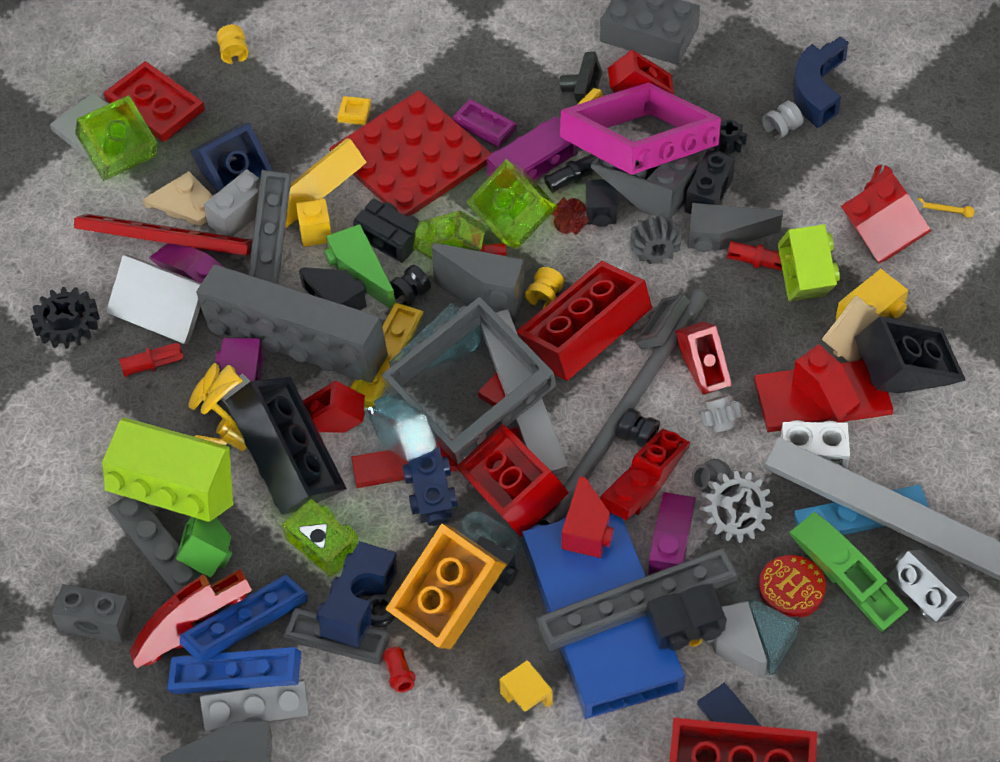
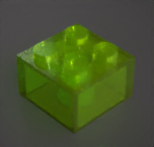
[75,96,158,181]
[466,158,558,249]

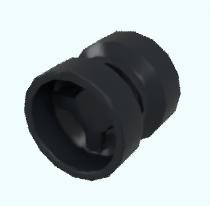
[390,265,431,306]
[617,408,660,448]

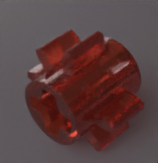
[550,197,590,235]

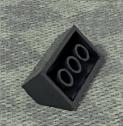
[225,377,347,515]

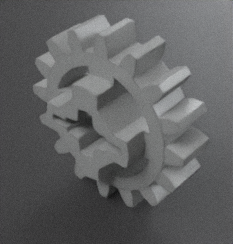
[700,470,773,543]

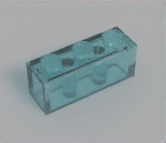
[367,395,437,461]

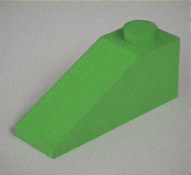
[324,224,395,309]

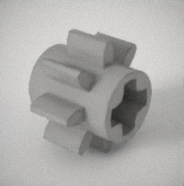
[700,395,743,433]

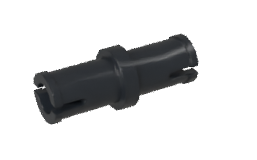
[544,154,598,193]

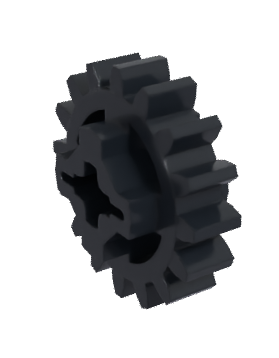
[30,287,100,349]

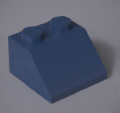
[190,123,274,193]

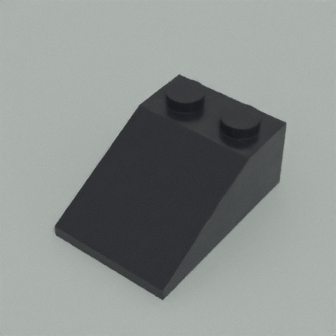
[854,316,966,394]

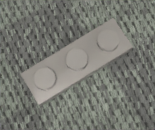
[200,679,309,731]

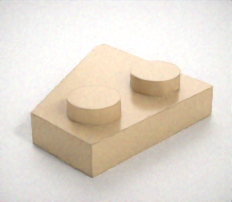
[142,171,213,226]

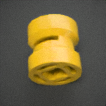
[216,24,249,64]
[525,267,565,308]

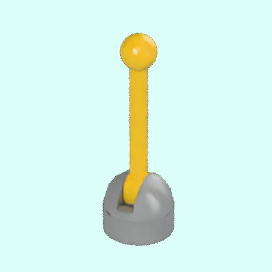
[906,190,975,218]

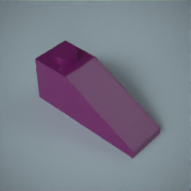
[149,243,223,283]
[215,338,264,381]
[648,492,696,576]

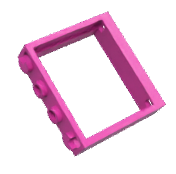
[560,82,721,175]

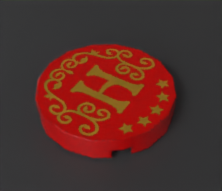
[758,555,826,618]

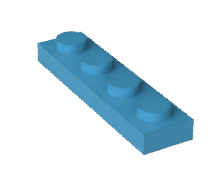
[794,485,930,535]

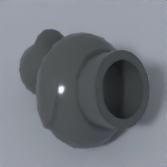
[692,458,743,495]

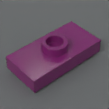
[453,99,517,148]

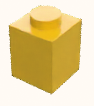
[296,199,331,247]

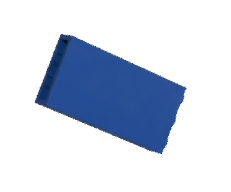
[522,512,685,719]

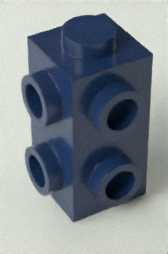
[402,447,458,526]

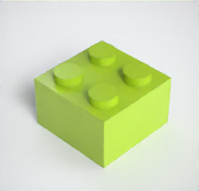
[777,224,840,302]

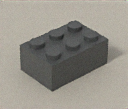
[600,0,700,65]

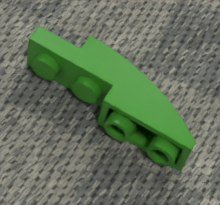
[789,511,908,633]

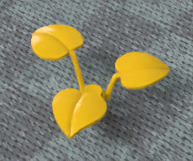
[189,363,247,452]

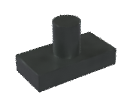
[560,52,602,104]

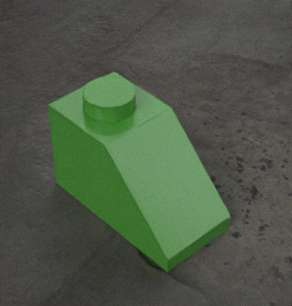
[176,517,232,577]

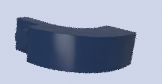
[793,36,849,128]

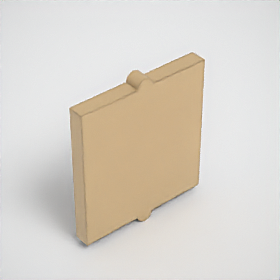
[822,295,880,362]

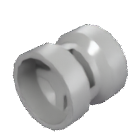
[762,101,803,140]

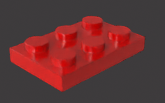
[103,61,205,142]

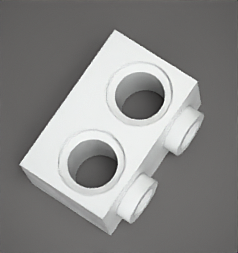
[780,420,850,469]

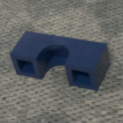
[316,541,397,648]

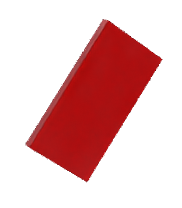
[754,360,894,433]

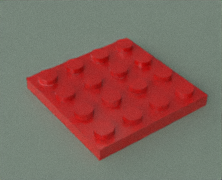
[329,90,492,217]

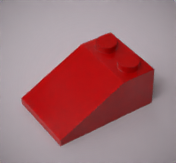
[456,424,569,537]

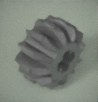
[630,214,682,264]

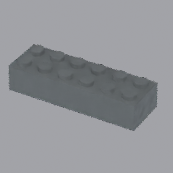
[196,264,388,383]

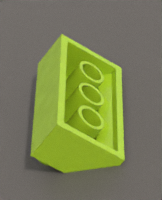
[102,417,233,522]

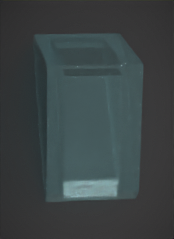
[749,600,800,676]

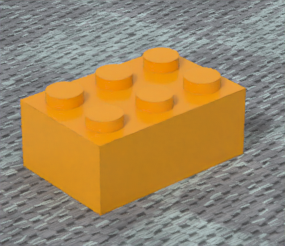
[386,524,507,649]

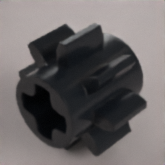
[714,119,747,156]

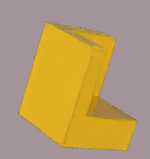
[499,660,553,711]

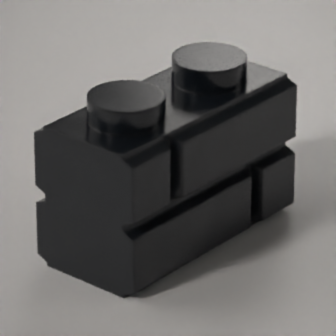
[353,198,424,263]

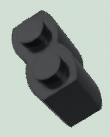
[646,584,727,651]

